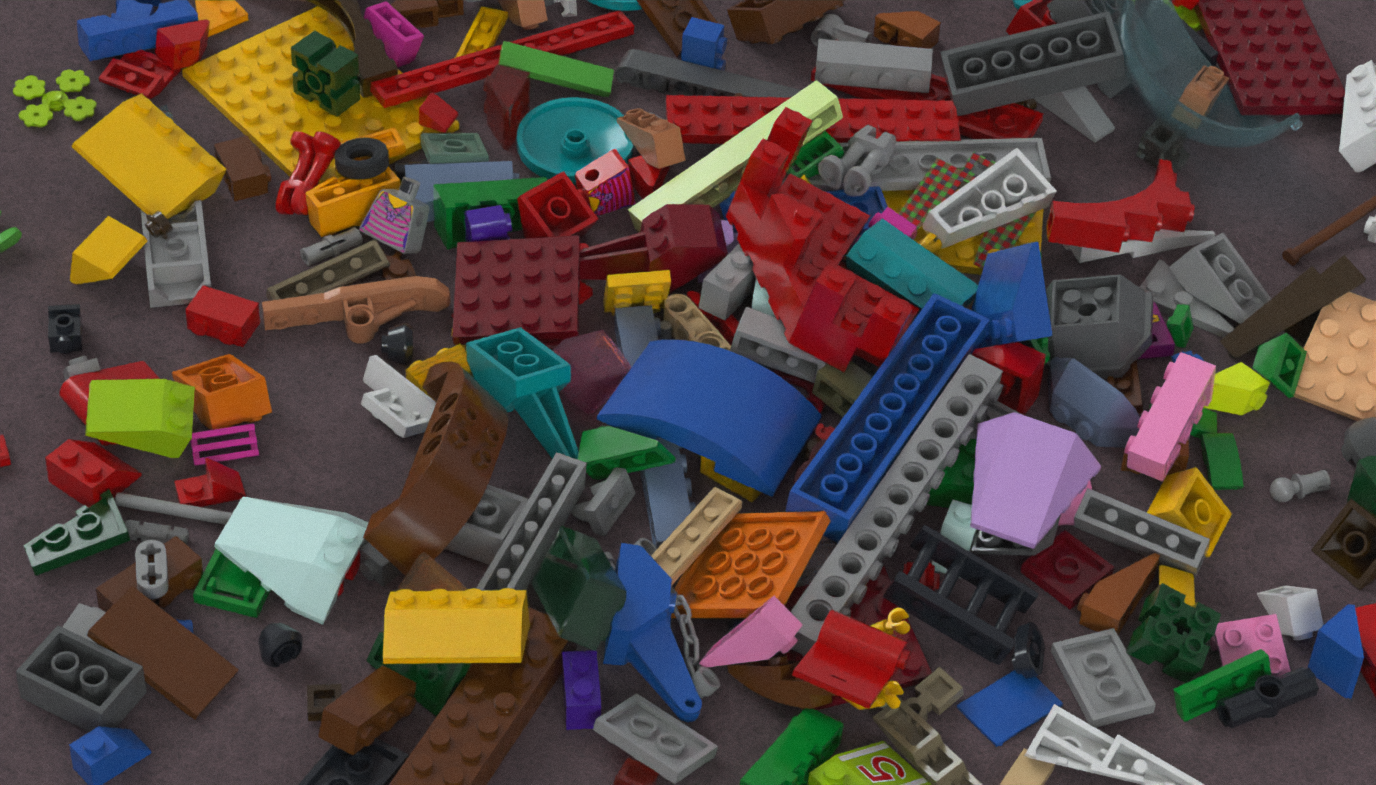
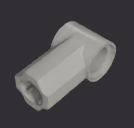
[811,13,872,46]

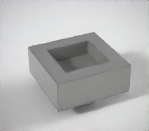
[63,356,101,380]

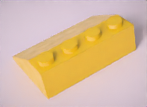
[72,93,227,219]

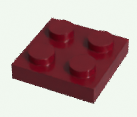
[1020,530,1115,609]

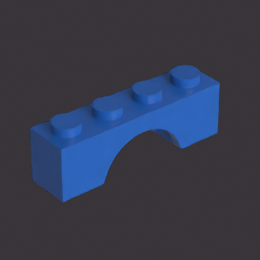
[77,0,198,61]

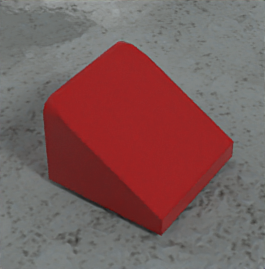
[419,92,458,133]

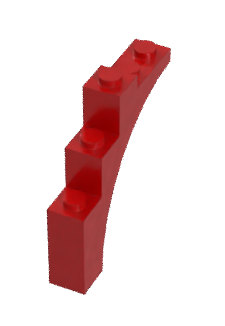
[1046,159,1195,253]

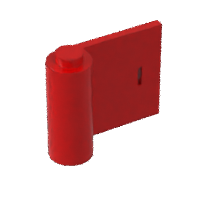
[59,361,160,446]
[792,610,912,709]

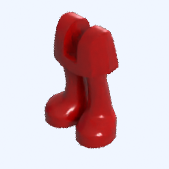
[276,131,341,215]

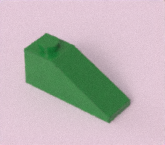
[577,426,676,480]

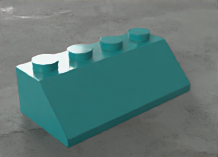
[846,219,978,316]

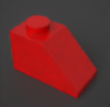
[155,19,210,70]

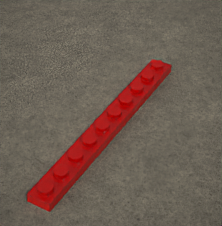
[370,10,635,108]

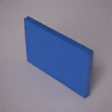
[956,670,1063,747]

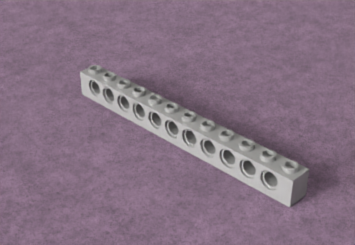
[791,354,1004,656]

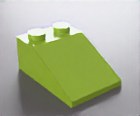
[85,379,195,458]

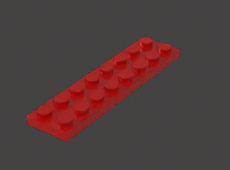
[811,40,1044,139]

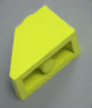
[1203,362,1270,415]

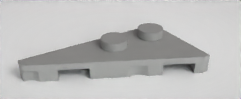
[1139,259,1234,338]

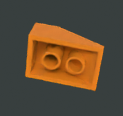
[172,354,272,430]

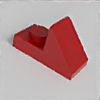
[174,458,246,507]

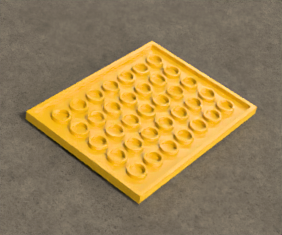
[182,6,459,185]

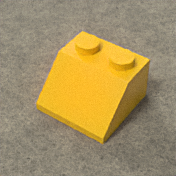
[1147,467,1232,557]

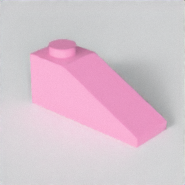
[699,596,803,668]

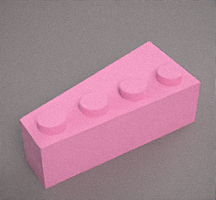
[1124,352,1216,482]

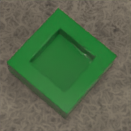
[1167,304,1194,348]

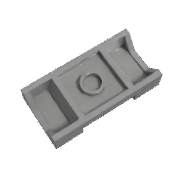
[141,200,211,308]

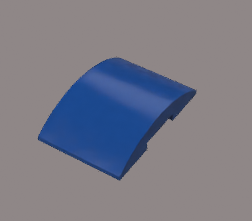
[597,340,822,497]

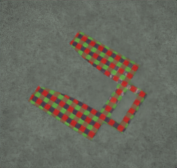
[899,152,1036,269]

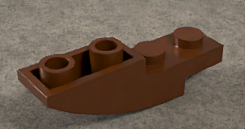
[727,655,837,709]

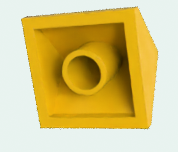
[70,216,148,285]

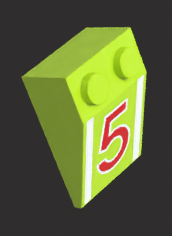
[808,741,931,785]

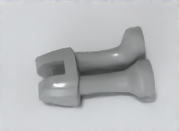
[818,125,896,197]

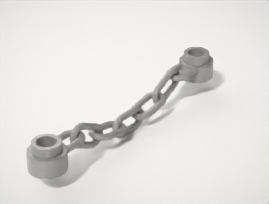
[634,538,720,698]

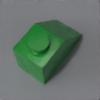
[1252,333,1307,398]

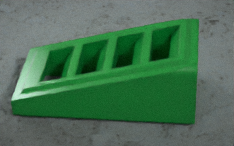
[786,131,845,178]

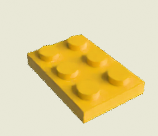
[603,270,671,316]

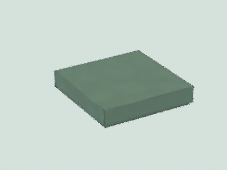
[420,133,489,164]

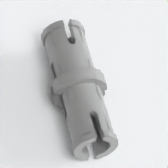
[300,227,363,267]

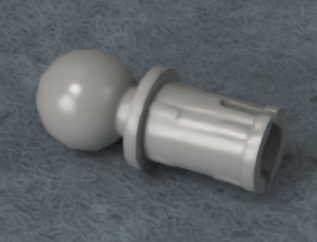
[1269,470,1331,502]

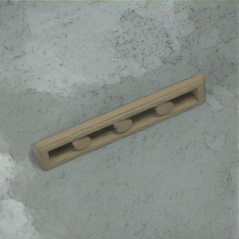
[266,239,390,301]

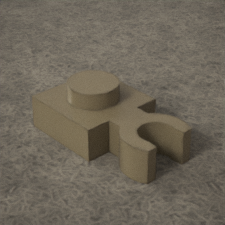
[904,667,964,721]

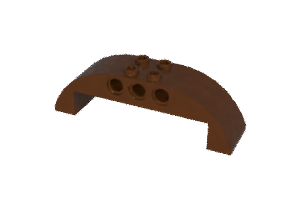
[363,361,508,579]

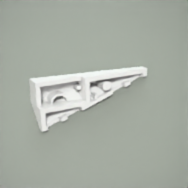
[1063,229,1215,263]
[1024,704,1205,785]

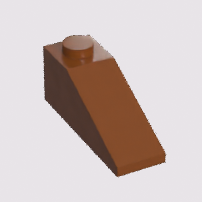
[1077,553,1160,635]

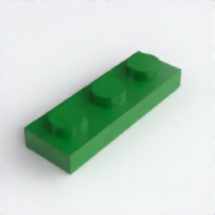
[1174,649,1271,722]

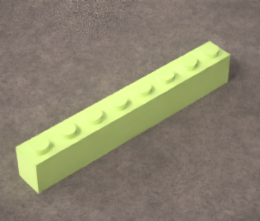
[628,80,843,233]

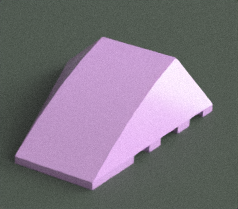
[970,412,1101,549]

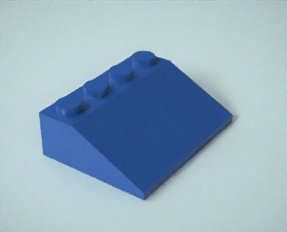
[971,242,1053,348]

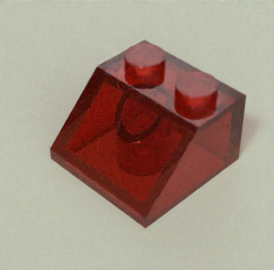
[483,64,530,151]

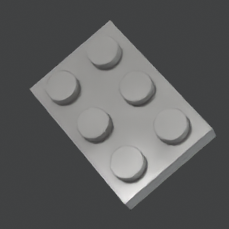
[1051,628,1156,728]
[593,693,718,784]

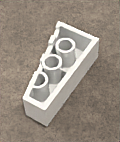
[1339,60,1376,172]

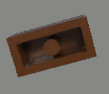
[214,136,272,202]

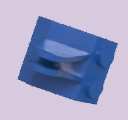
[603,543,702,722]

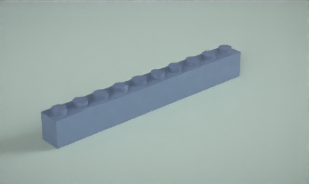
[614,305,696,549]

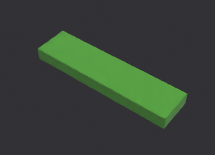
[497,41,614,97]

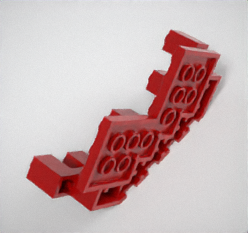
[726,107,920,372]

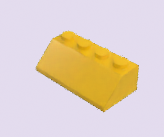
[383,588,530,664]

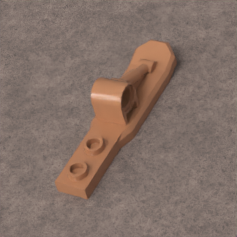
[262,276,450,343]

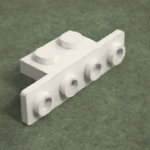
[361,355,436,438]

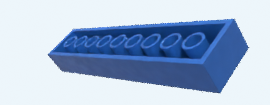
[785,293,990,543]

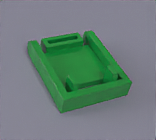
[193,549,271,618]

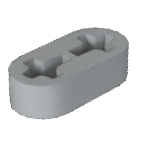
[135,540,169,600]

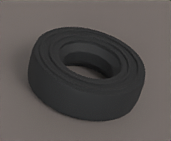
[335,138,389,179]

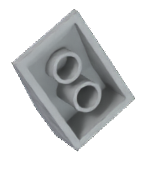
[1169,233,1271,324]

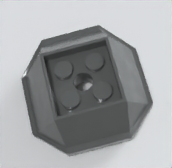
[1044,274,1153,379]

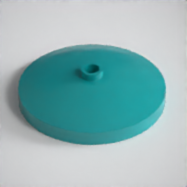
[517,97,634,185]

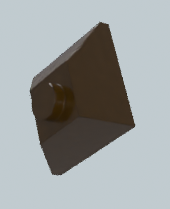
[1311,499,1376,590]

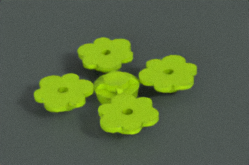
[13,69,97,127]

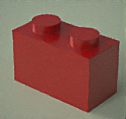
[185,285,260,347]

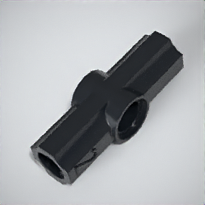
[1215,667,1319,729]

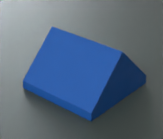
[1308,604,1364,698]

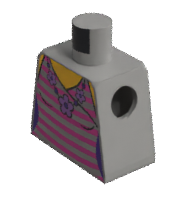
[359,177,429,254]

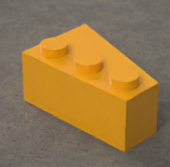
[305,157,401,237]

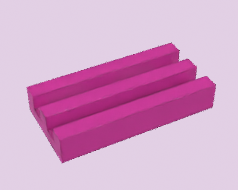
[190,424,259,466]

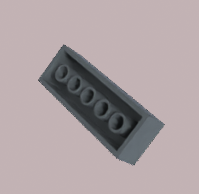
[940,11,1125,116]

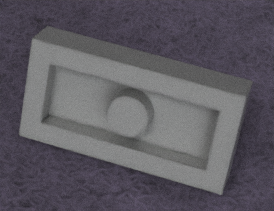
[571,468,636,536]

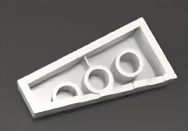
[922,148,1057,249]

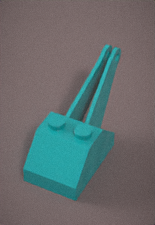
[466,327,579,459]

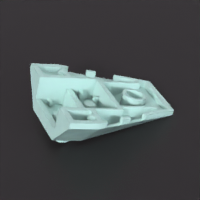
[214,496,369,625]

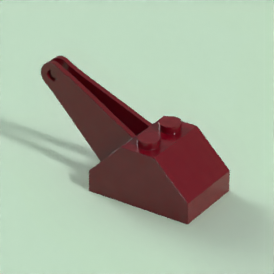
[580,204,728,294]

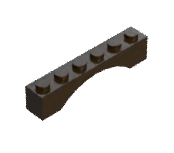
[306,0,398,98]

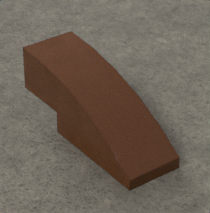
[390,0,464,29]

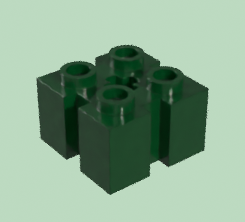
[291,30,360,117]
[1126,583,1221,683]

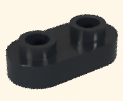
[1011,622,1045,679]

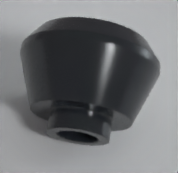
[381,322,413,365]
[258,623,303,667]

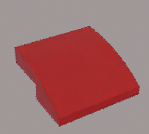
[99,49,181,99]

